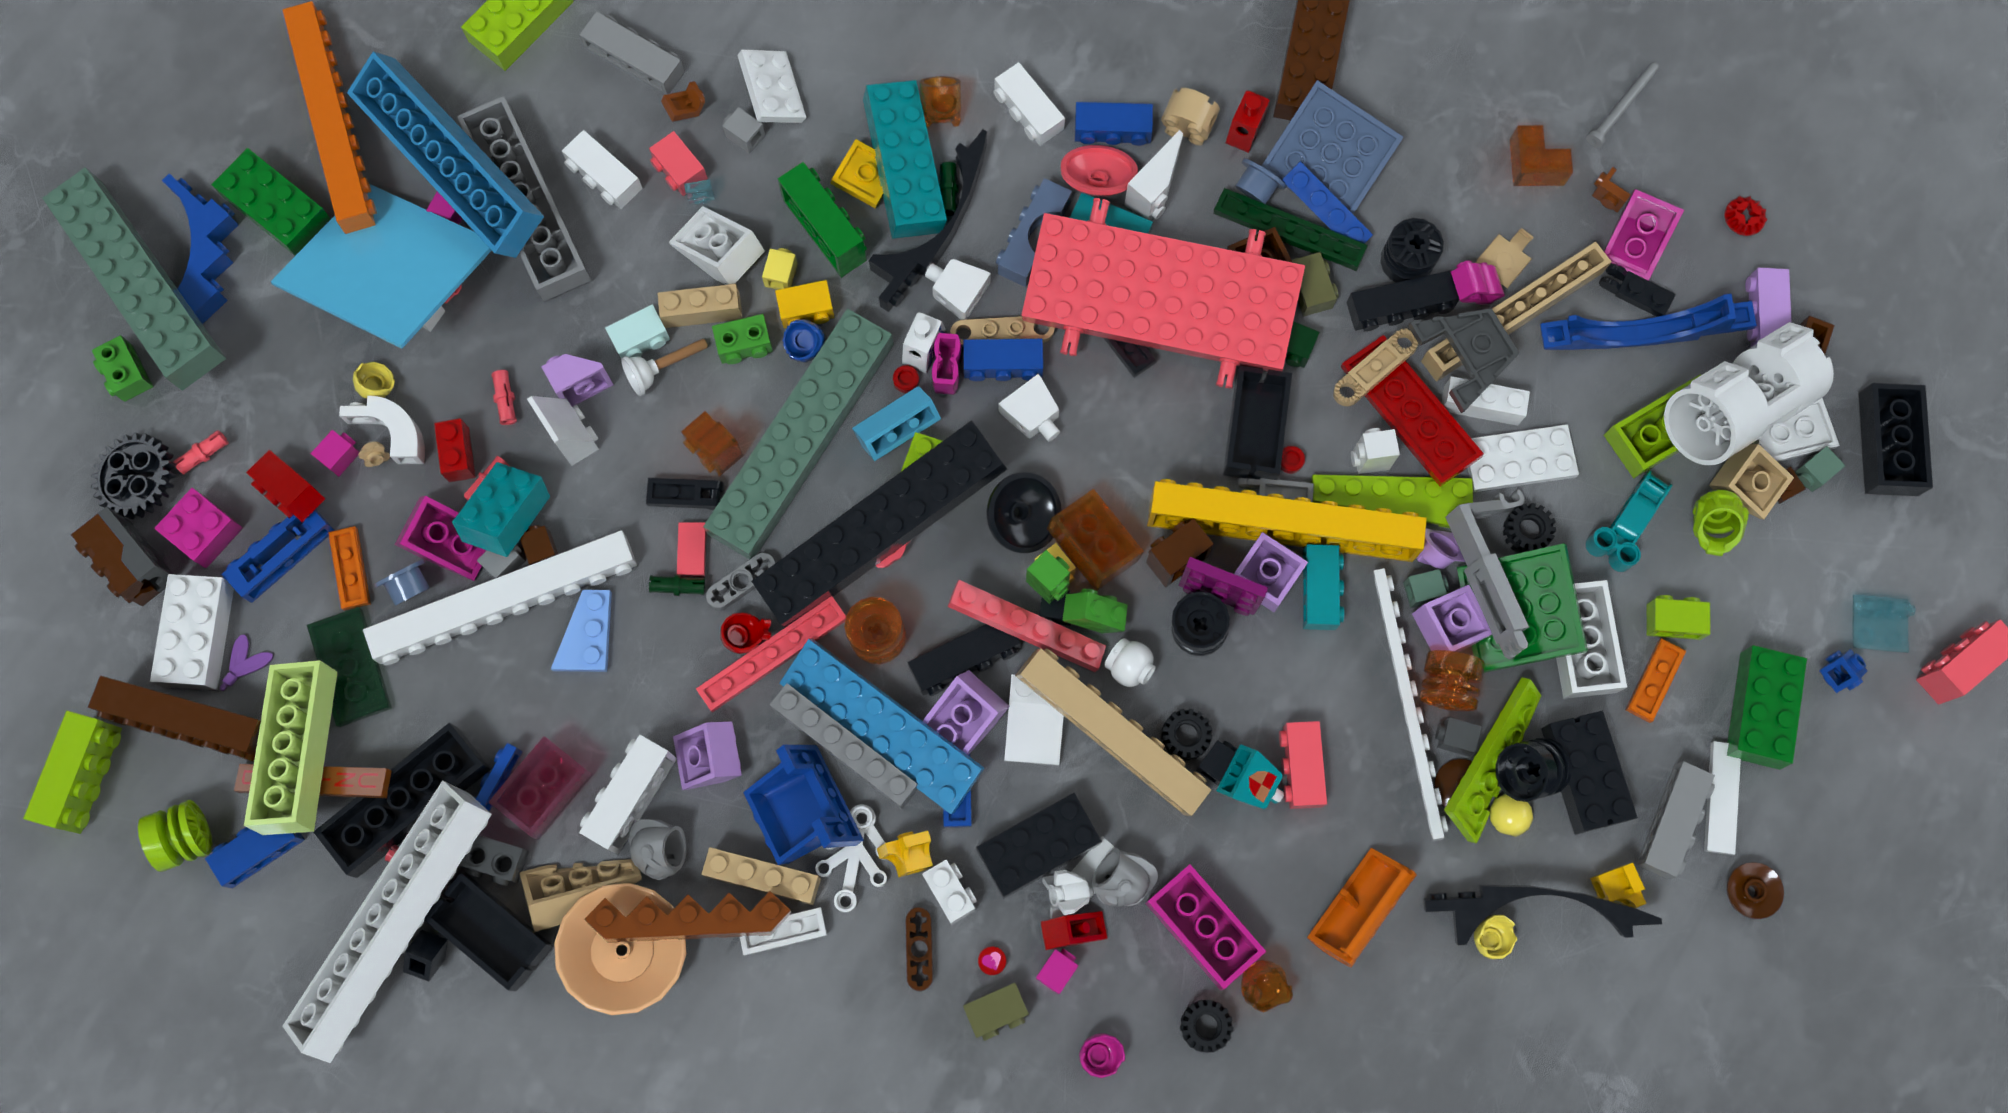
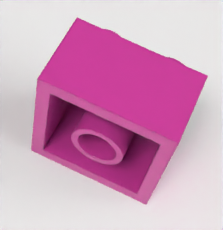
[154,488,243,568]

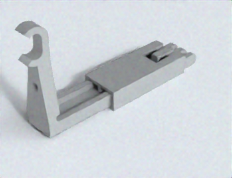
[1446,489,1529,659]

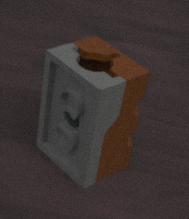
[71,507,174,607]

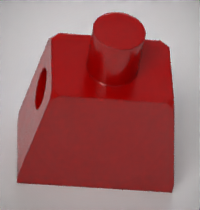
[1225,90,1270,153]

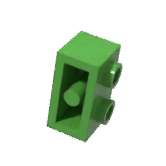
[712,314,773,364]
[92,335,153,402]
[1026,550,1070,604]
[1063,589,1128,634]

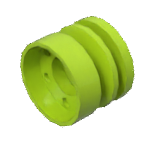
[138,800,213,872]

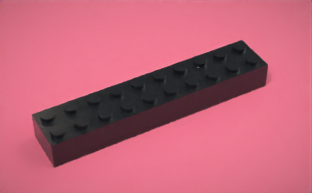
[751,420,1008,627]

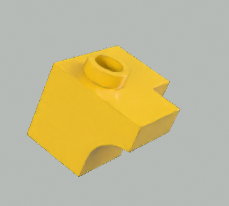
[877,831,933,877]
[1590,863,1647,908]

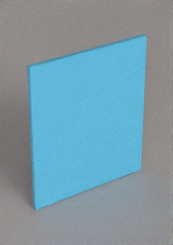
[271,184,492,349]

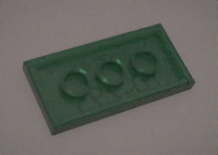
[307,607,392,728]

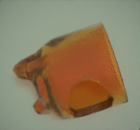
[920,76,961,129]

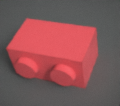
[649,131,708,196]

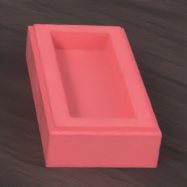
[677,522,706,577]

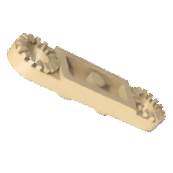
[950,316,1055,348]
[1333,328,1418,406]

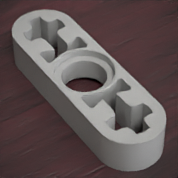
[706,553,775,611]

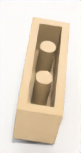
[657,284,742,328]

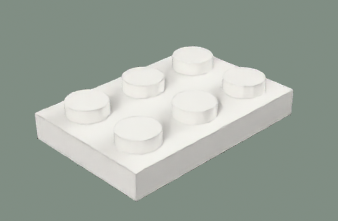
[737,49,806,123]

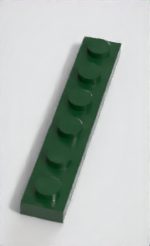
[1213,188,1368,271]

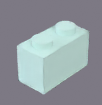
[605,304,670,358]

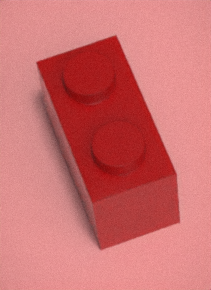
[434,418,476,482]

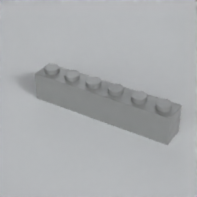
[770,683,918,810]

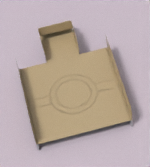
[1475,228,1534,290]

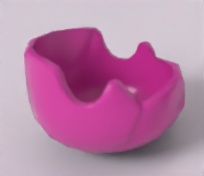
[1079,1033,1125,1078]

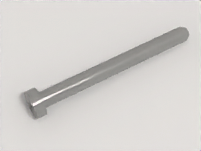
[1586,62,1659,148]

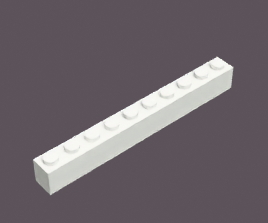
[363,530,637,665]

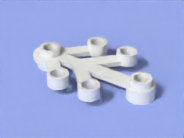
[815,804,887,913]

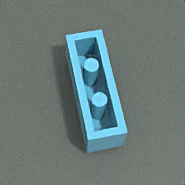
[852,386,941,461]

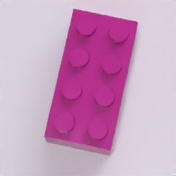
[1145,864,1267,990]

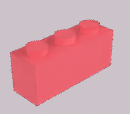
[1279,721,1327,809]

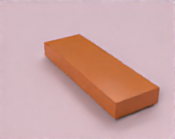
[328,526,371,611]
[1625,638,1686,723]

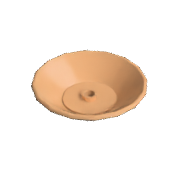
[554,883,687,1015]

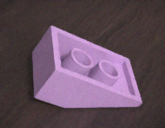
[923,670,1010,755]

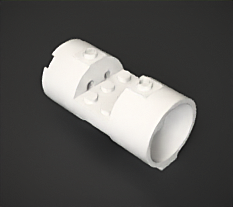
[1664,322,1834,465]

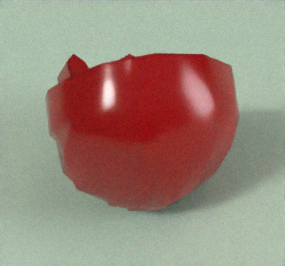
[720,613,771,654]

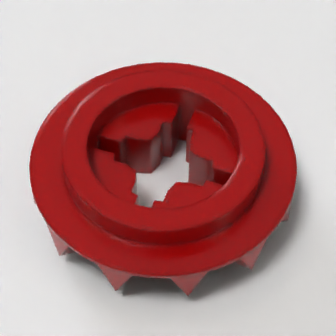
[1725,196,1767,236]

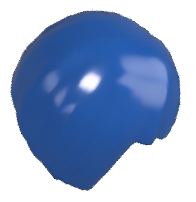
[783,319,825,363]

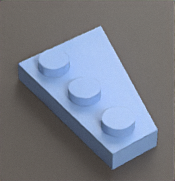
[551,590,612,672]

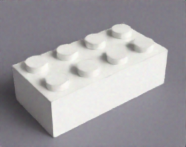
[150,574,234,691]
[1556,580,1627,699]
[579,734,677,855]

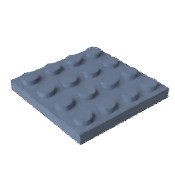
[1261,80,1403,214]

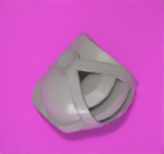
[629,819,686,880]
[1092,848,1158,907]

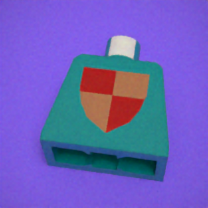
[1216,744,1284,809]

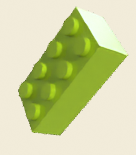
[461,0,574,71]
[1604,374,1701,479]
[23,710,122,834]

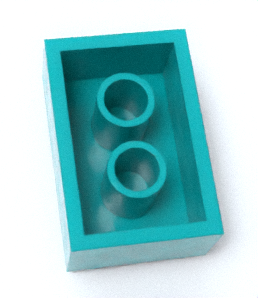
[452,462,550,557]

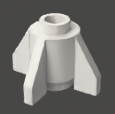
[1042,870,1093,919]

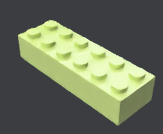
[244,660,337,835]

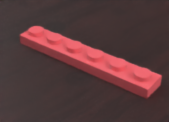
[947,580,1106,672]
[696,596,848,713]

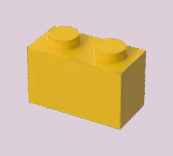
[775,280,835,328]

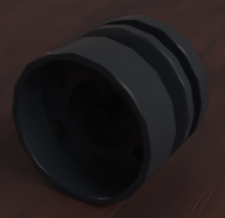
[1380,218,1444,282]
[1171,592,1230,656]
[1496,738,1572,802]

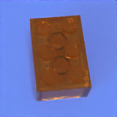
[1047,489,1144,591]

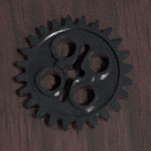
[91,433,177,519]

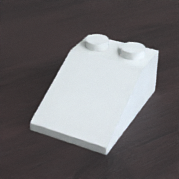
[1124,130,1183,221]
[669,206,765,285]
[527,396,599,466]
[1004,674,1064,766]

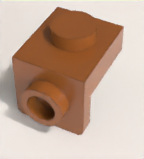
[661,81,705,122]
[1592,167,1631,213]

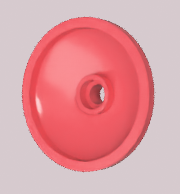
[1060,145,1138,197]

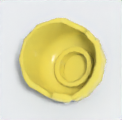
[353,362,395,399]
[1489,794,1533,837]
[1474,915,1518,959]

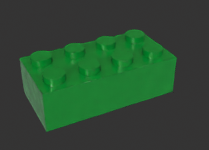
[211,148,331,256]
[777,162,867,278]
[1727,645,1807,770]

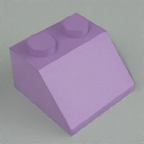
[541,354,614,407]
[1412,585,1492,662]
[673,722,742,790]

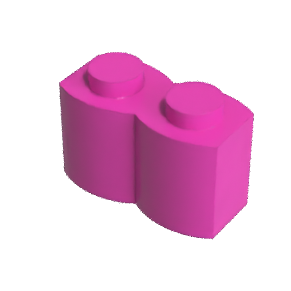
[1451,260,1505,305]
[932,333,961,395]

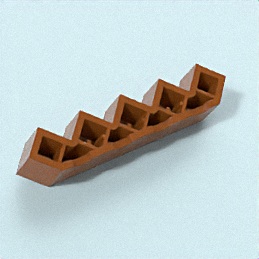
[585,891,791,943]

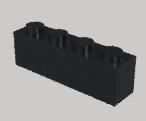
[1346,270,1460,331]
[908,624,1021,696]

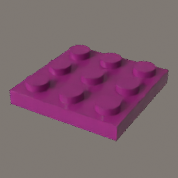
[1178,557,1268,616]

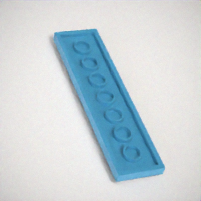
[779,638,985,814]

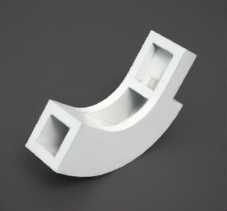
[339,396,425,464]

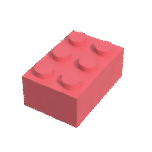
[1916,619,2008,705]

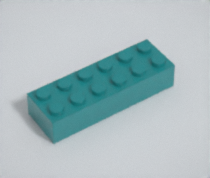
[863,80,947,239]

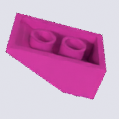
[1604,189,1684,281]
[394,496,487,581]

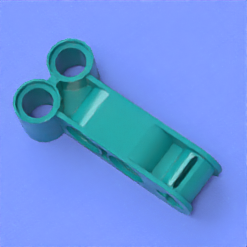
[1586,470,1673,572]

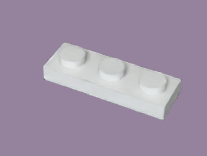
[740,907,827,956]

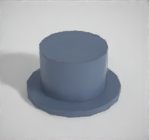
[1235,158,1287,204]
[374,559,430,606]

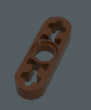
[906,907,933,991]

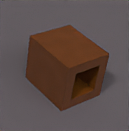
[520,525,558,565]

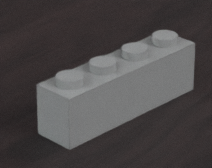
[580,12,684,95]
[1636,761,1715,879]

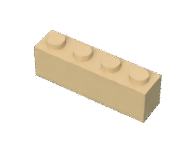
[701,847,821,905]

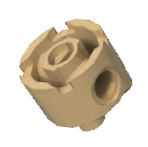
[1161,88,1220,146]

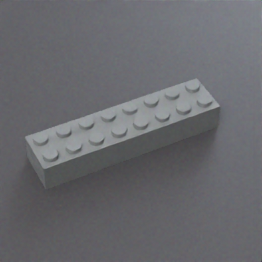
[456,96,591,302]

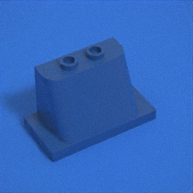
[743,745,864,865]

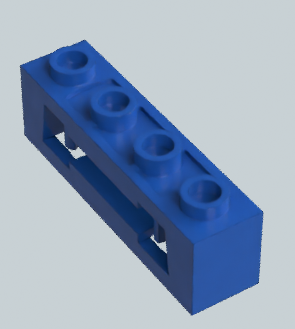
[221,509,335,603]

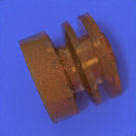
[844,597,907,664]
[1419,650,1485,711]

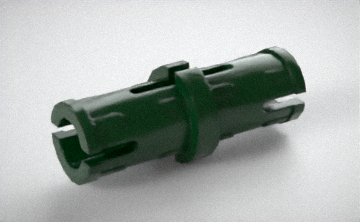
[939,162,959,216]
[649,574,705,596]

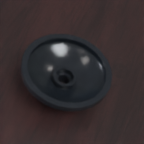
[987,472,1062,553]

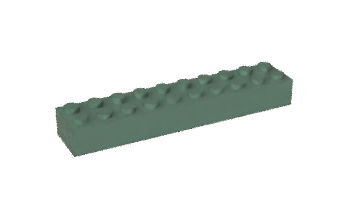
[42,167,226,391]
[703,308,894,560]

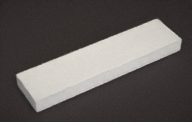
[1704,741,1741,855]

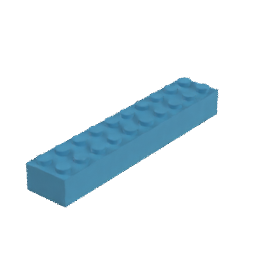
[347,51,544,258]

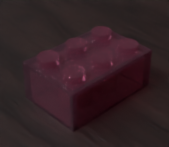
[489,736,593,840]

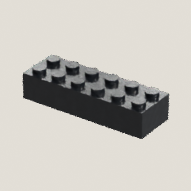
[313,722,491,878]

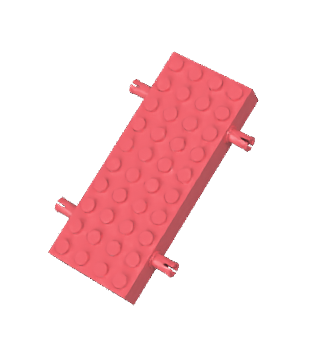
[1021,198,1305,389]

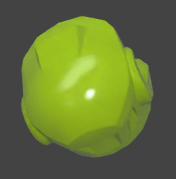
[1693,489,1749,557]

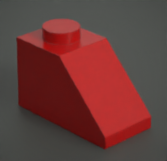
[1041,911,1108,950]

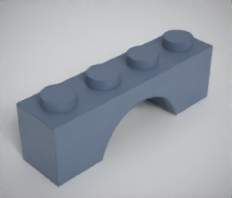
[996,178,1072,287]

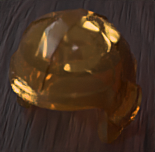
[1241,960,1293,1012]

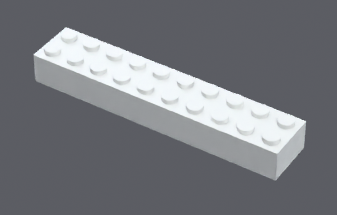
[282,781,492,1063]

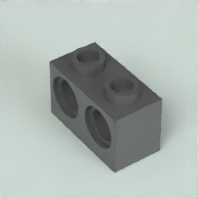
[459,835,529,886]

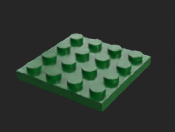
[1457,543,1588,674]

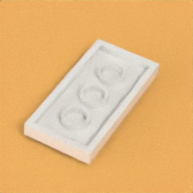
[1467,424,1579,492]

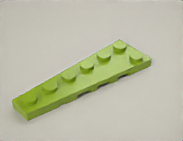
[1311,475,1473,528]
[1444,677,1542,844]

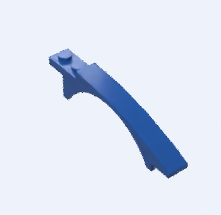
[1540,294,1757,350]

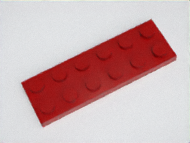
[1341,335,1484,487]

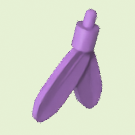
[220,635,273,691]

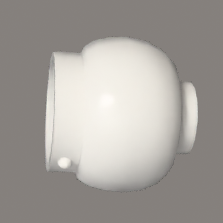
[1105,638,1155,687]

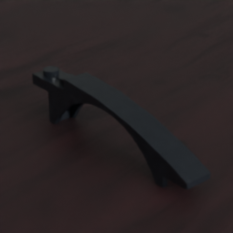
[869,129,987,312]
[1423,885,1662,945]

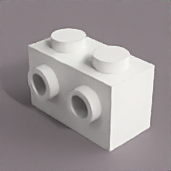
[1351,428,1400,474]
[922,860,977,925]

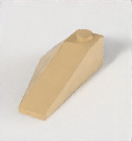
[519,859,642,932]

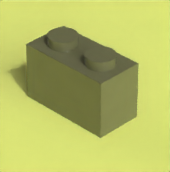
[1292,252,1338,317]
[963,983,1029,1041]

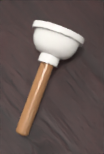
[621,339,708,396]

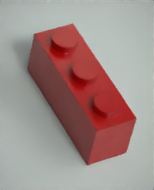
[246,450,325,522]

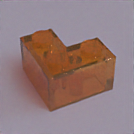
[1510,125,1573,186]
[681,411,743,477]

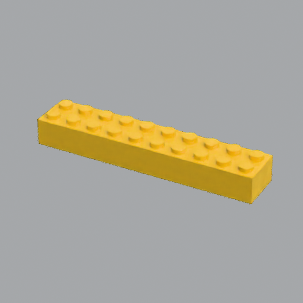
[1147,479,1427,562]

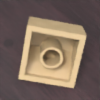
[1709,444,1794,519]

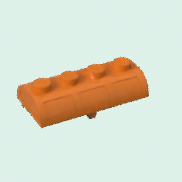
[1307,848,1417,968]

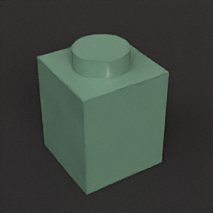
[1795,446,1846,492]
[1403,569,1449,608]

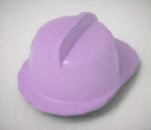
[1416,528,1465,569]

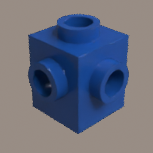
[1819,649,1868,693]

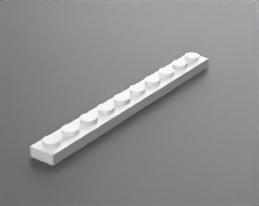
[1373,568,1448,841]

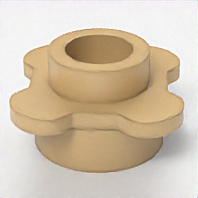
[358,442,390,467]

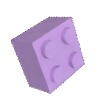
[1234,532,1308,612]

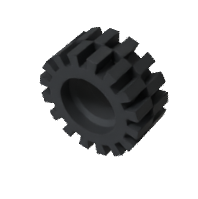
[1503,503,1556,553]
[1161,709,1213,761]
[1180,1000,1233,1053]

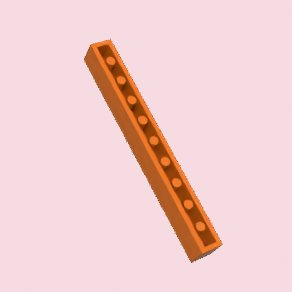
[282,1,377,234]

